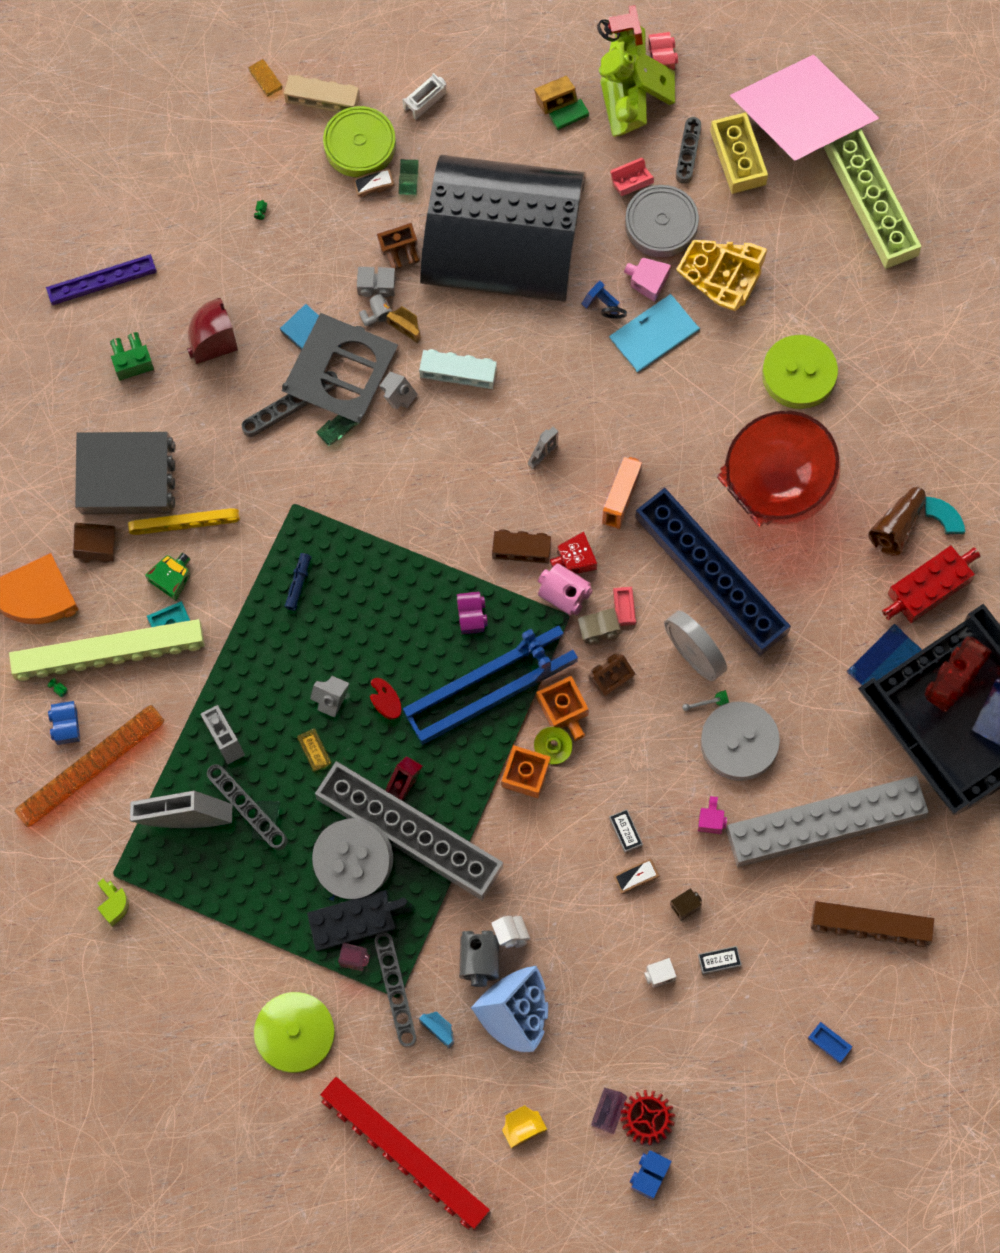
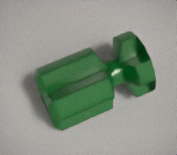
[254,200,267,220]
[47,678,68,697]

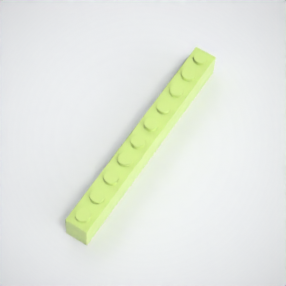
[9,619,205,681]

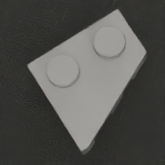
[528,427,558,469]

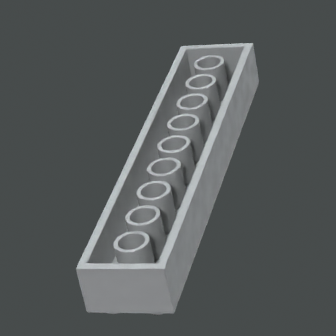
[315,761,504,901]
[726,776,929,867]

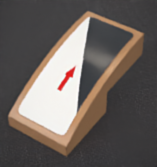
[353,169,395,198]
[613,859,660,894]

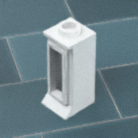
[402,73,447,120]

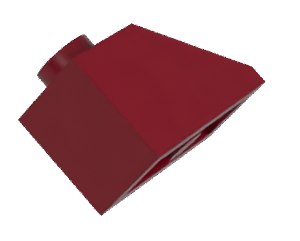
[385,756,423,801]

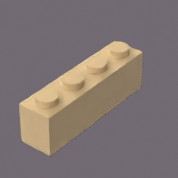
[284,75,360,112]

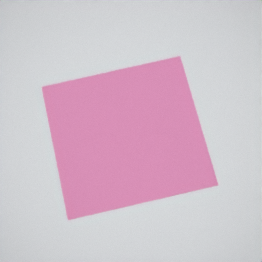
[730,55,879,161]

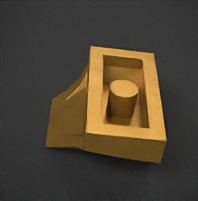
[386,306,421,343]

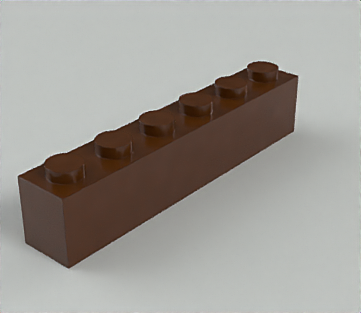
[811,901,935,947]

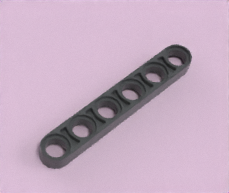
[242,371,338,437]
[207,764,288,850]
[375,933,417,1048]

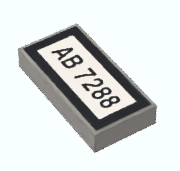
[609,809,643,853]
[698,946,742,975]

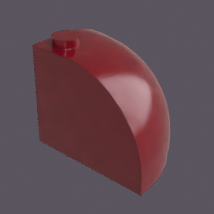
[187,298,238,364]

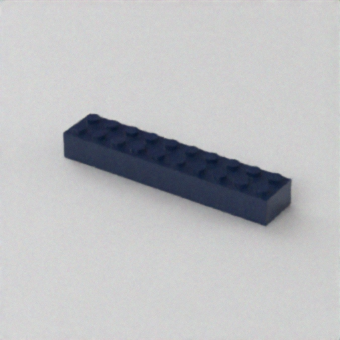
[635,488,791,656]

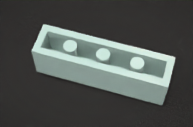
[419,349,497,389]

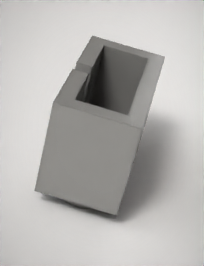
[357,267,396,297]

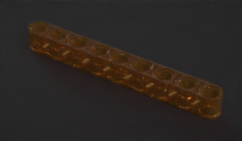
[15,705,165,827]

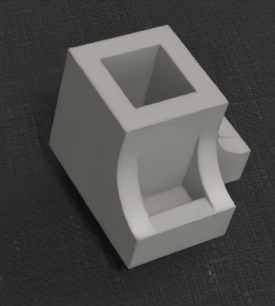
[379,372,418,409]
[310,676,349,717]

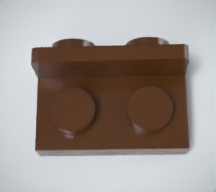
[588,654,636,696]

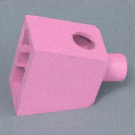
[624,258,671,302]

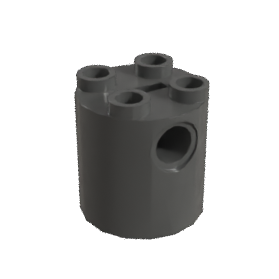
[459,931,499,987]

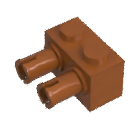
[377,223,420,270]

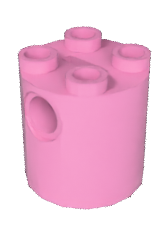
[538,563,593,616]

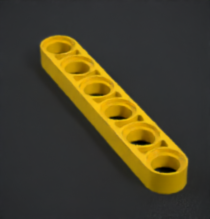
[128,508,240,535]

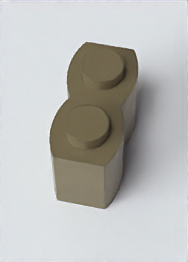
[578,608,622,645]

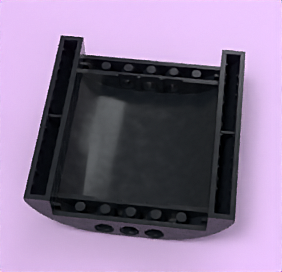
[420,155,585,302]
[858,603,1000,815]

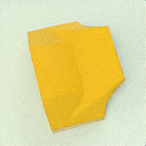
[502,1105,547,1149]

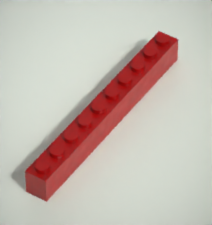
[320,1077,490,1231]

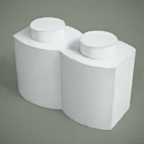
[492,916,530,948]

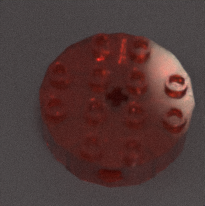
[924,636,992,713]

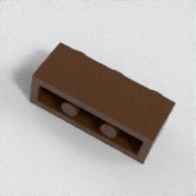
[492,529,551,564]

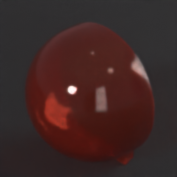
[717,411,841,527]

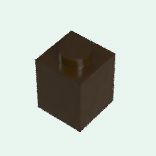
[670,888,702,921]

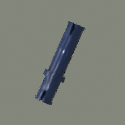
[284,553,312,611]

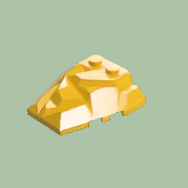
[676,240,767,311]

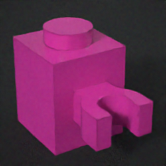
[698,796,727,834]

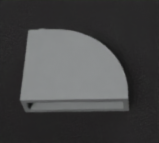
[130,791,232,828]

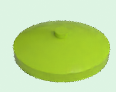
[254,992,335,1073]

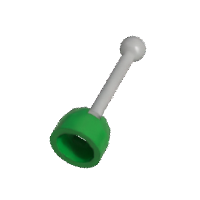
[682,690,729,711]

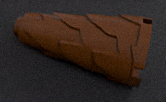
[868,487,926,556]

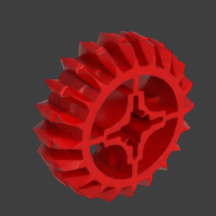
[620,1090,675,1146]

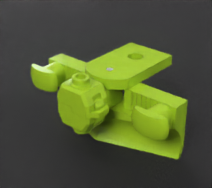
[599,26,675,137]

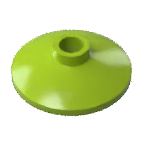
[534,726,573,764]

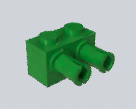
[110,332,154,381]

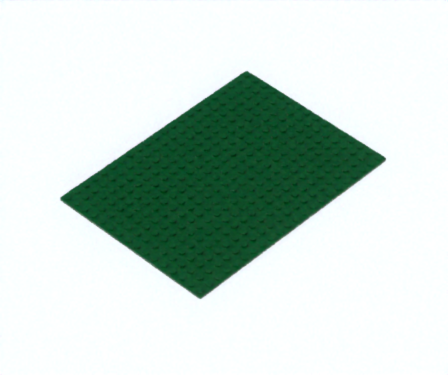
[113,504,569,998]

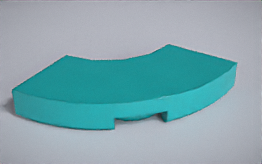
[925,497,965,534]

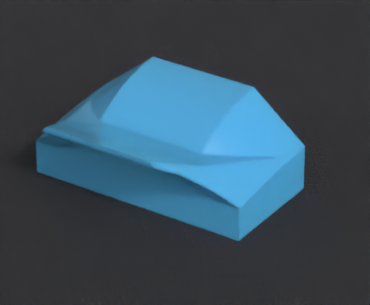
[419,1012,454,1048]

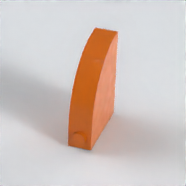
[0,553,79,624]

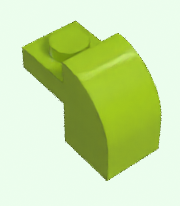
[97,878,129,927]

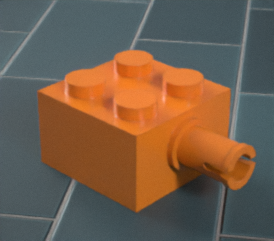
[537,676,589,741]

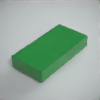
[549,99,589,130]

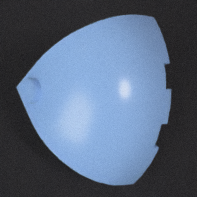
[471,966,548,1052]

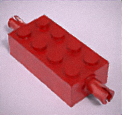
[882,545,981,623]

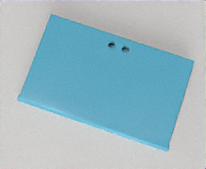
[609,294,700,373]

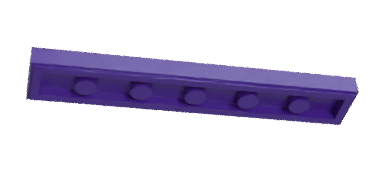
[46,254,157,306]

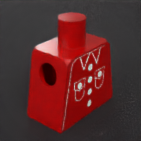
[550,532,597,574]

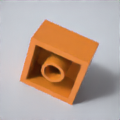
[501,745,551,799]

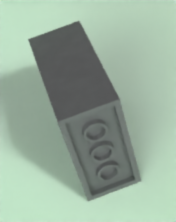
[75,432,176,514]

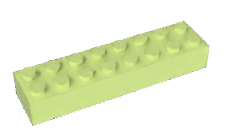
[824,128,922,269]

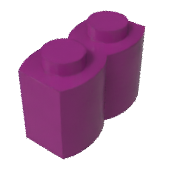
[457,592,488,635]

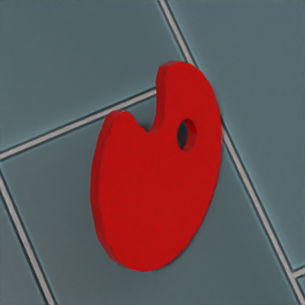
[370,678,401,720]

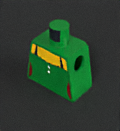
[145,553,191,601]

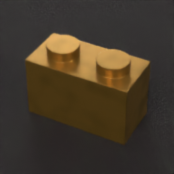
[534,75,578,115]

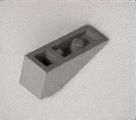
[201,705,245,764]

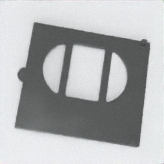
[281,313,398,423]

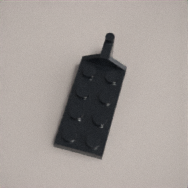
[307,890,415,952]

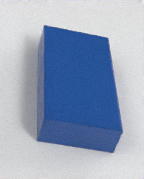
[808,1022,853,1063]

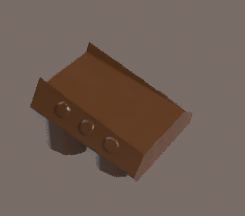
[73,522,115,563]

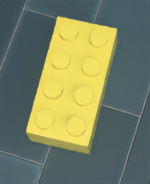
[710,112,768,194]

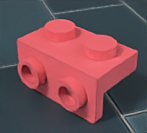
[610,158,654,197]

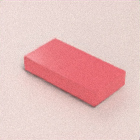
[613,587,636,626]

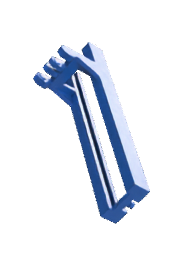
[403,626,578,745]

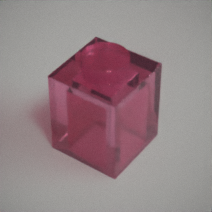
[338,943,370,971]

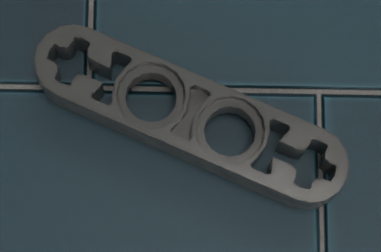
[676,117,701,183]

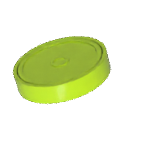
[323,106,396,178]
[762,335,838,409]

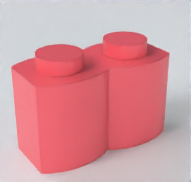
[648,32,678,70]

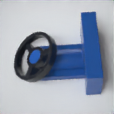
[581,280,627,319]

